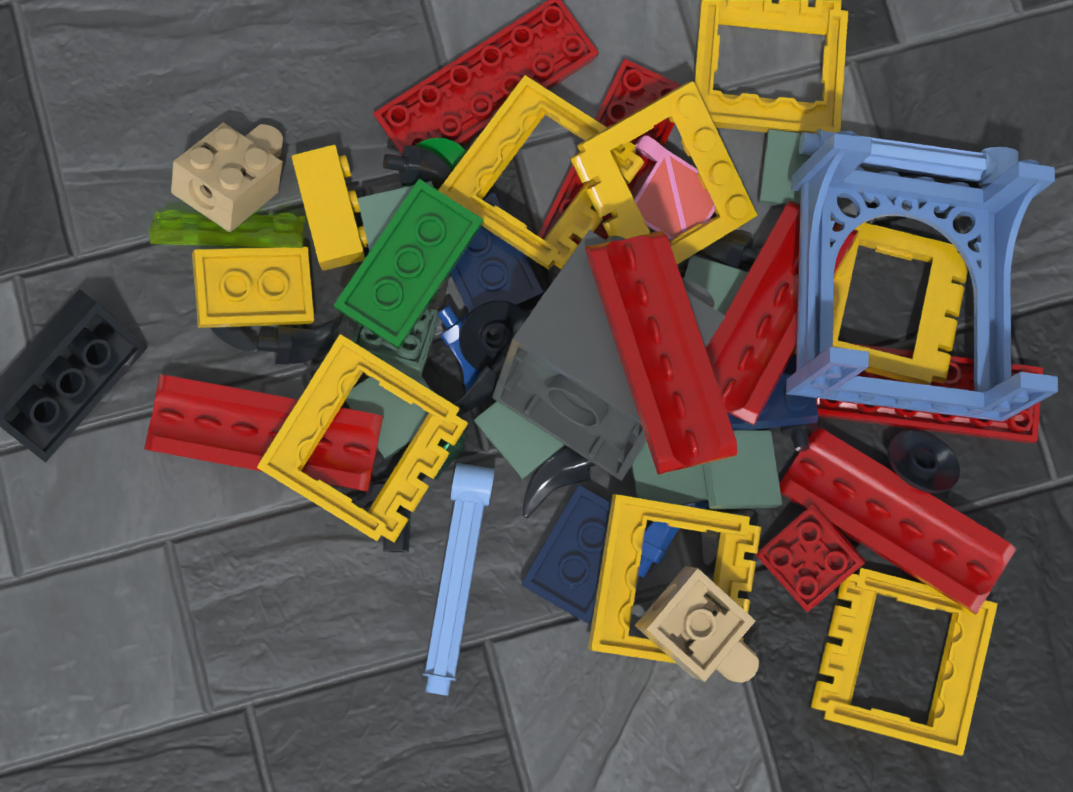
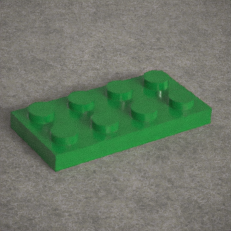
[333,179,484,350]

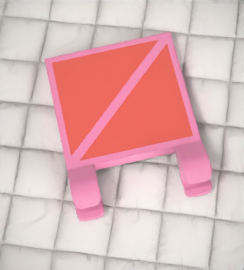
[634,136,715,241]

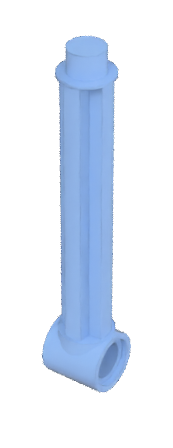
[799,128,1019,189]
[422,463,495,696]

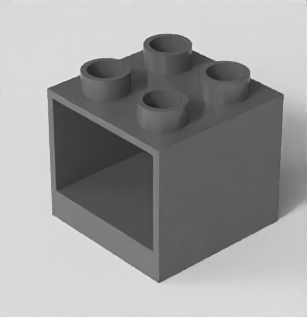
[492,230,726,481]

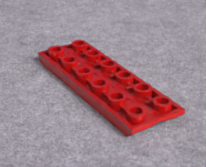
[373,0,599,154]
[538,59,681,268]
[706,200,859,426]
[585,231,738,475]
[815,343,1043,443]
[144,375,384,492]
[779,428,1016,615]

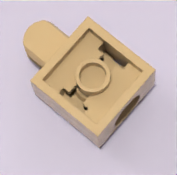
[171,122,283,232]
[635,566,759,683]

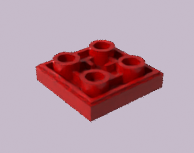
[755,503,866,612]

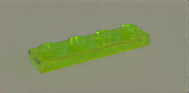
[149,210,306,248]

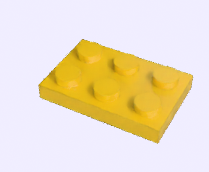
[192,247,314,328]

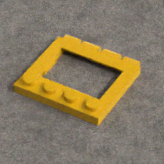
[694,0,848,133]
[438,75,644,270]
[570,81,758,264]
[794,217,968,385]
[257,334,468,543]
[588,494,761,670]
[811,568,998,756]

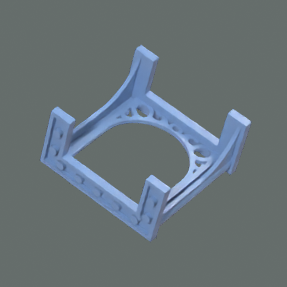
[786,131,1058,421]

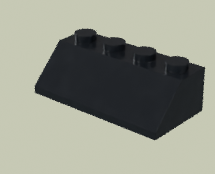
[0,289,148,463]

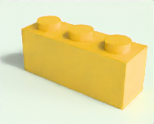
[291,145,368,271]

